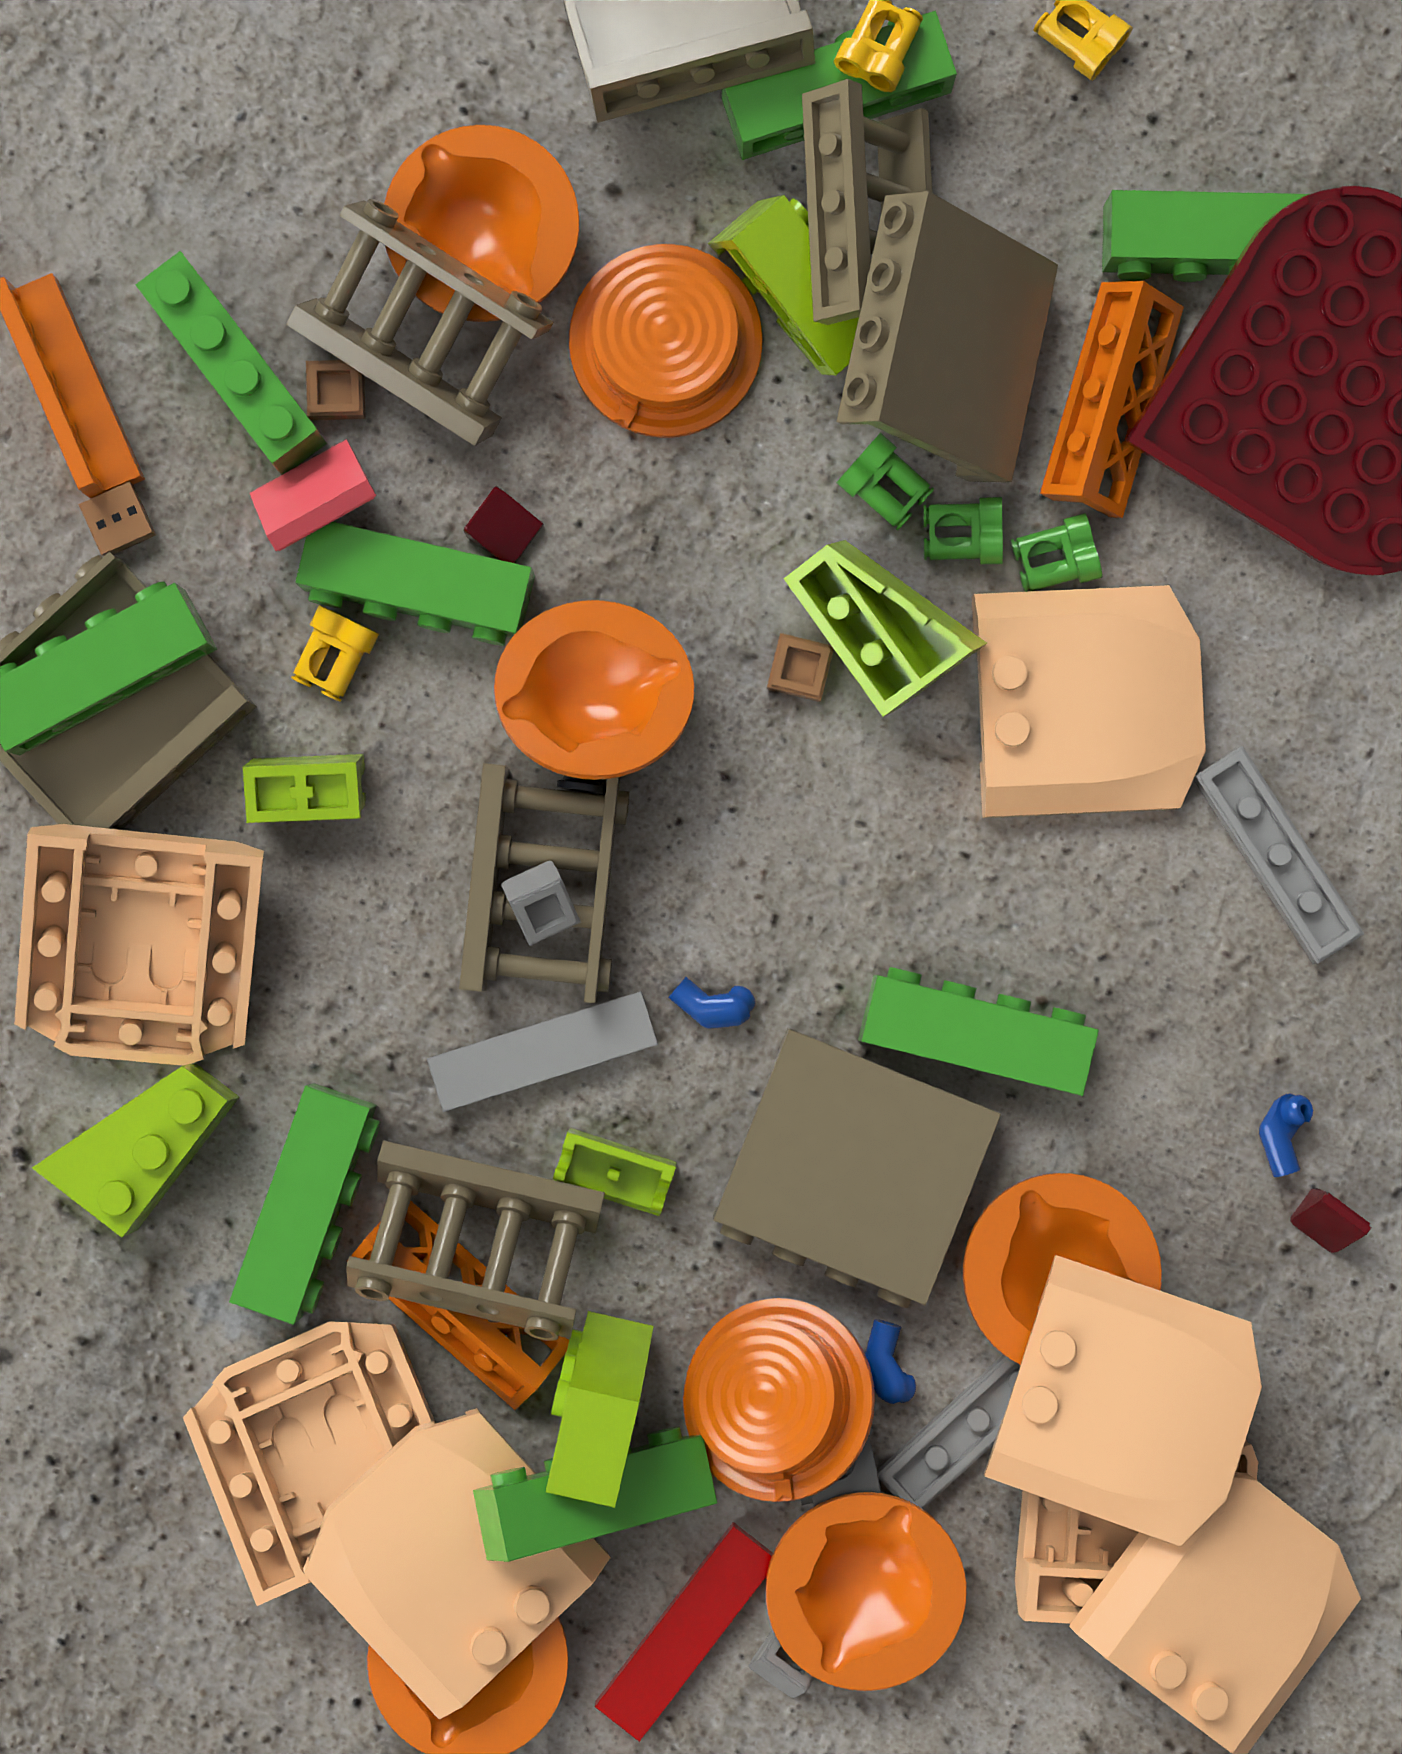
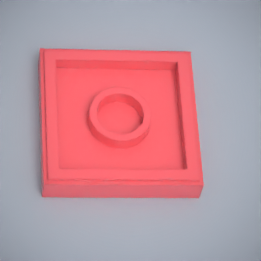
[249,439,376,551]

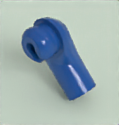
[668,977,755,1029]
[1259,1094,1313,1177]
[865,1319,916,1404]

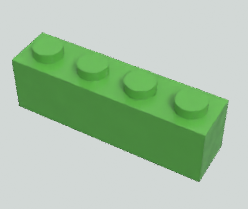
[721,10,957,160]
[1102,190,1309,282]
[135,251,327,475]
[295,522,535,646]
[0,582,217,756]
[858,967,1099,1096]
[229,1083,381,1325]
[473,1427,717,1562]

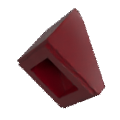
[463,486,544,563]
[1290,1188,1372,1253]

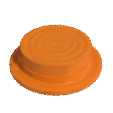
[384,125,579,322]
[569,244,762,438]
[494,600,694,780]
[963,1173,1162,1365]
[683,1298,875,1502]
[766,1492,966,1691]
[367,1617,568,1754]

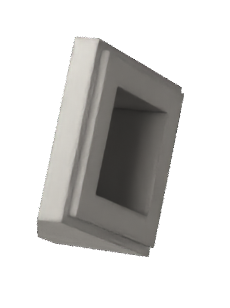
[501,861,581,946]
[748,1629,814,1698]

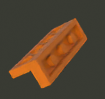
[0,273,145,499]
[1040,281,1184,518]
[346,1200,569,1410]

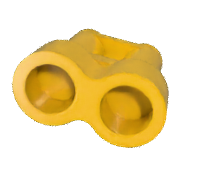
[834,0,923,92]
[1033,0,1133,81]
[291,605,379,702]

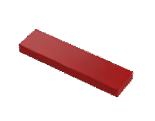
[595,1522,773,1742]

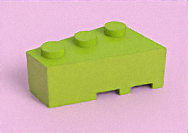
[708,195,859,375]
[784,540,987,717]
[32,1063,239,1238]
[546,1311,654,1508]

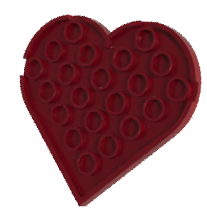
[1125,186,1402,575]

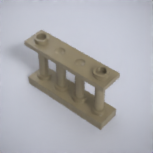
[802,79,932,325]
[286,199,554,446]
[459,763,630,1003]
[346,1140,605,1341]

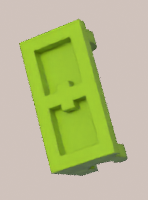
[242,754,366,823]
[553,1128,676,1216]

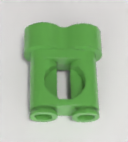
[836,432,934,531]
[924,497,1003,564]
[1010,513,1103,592]

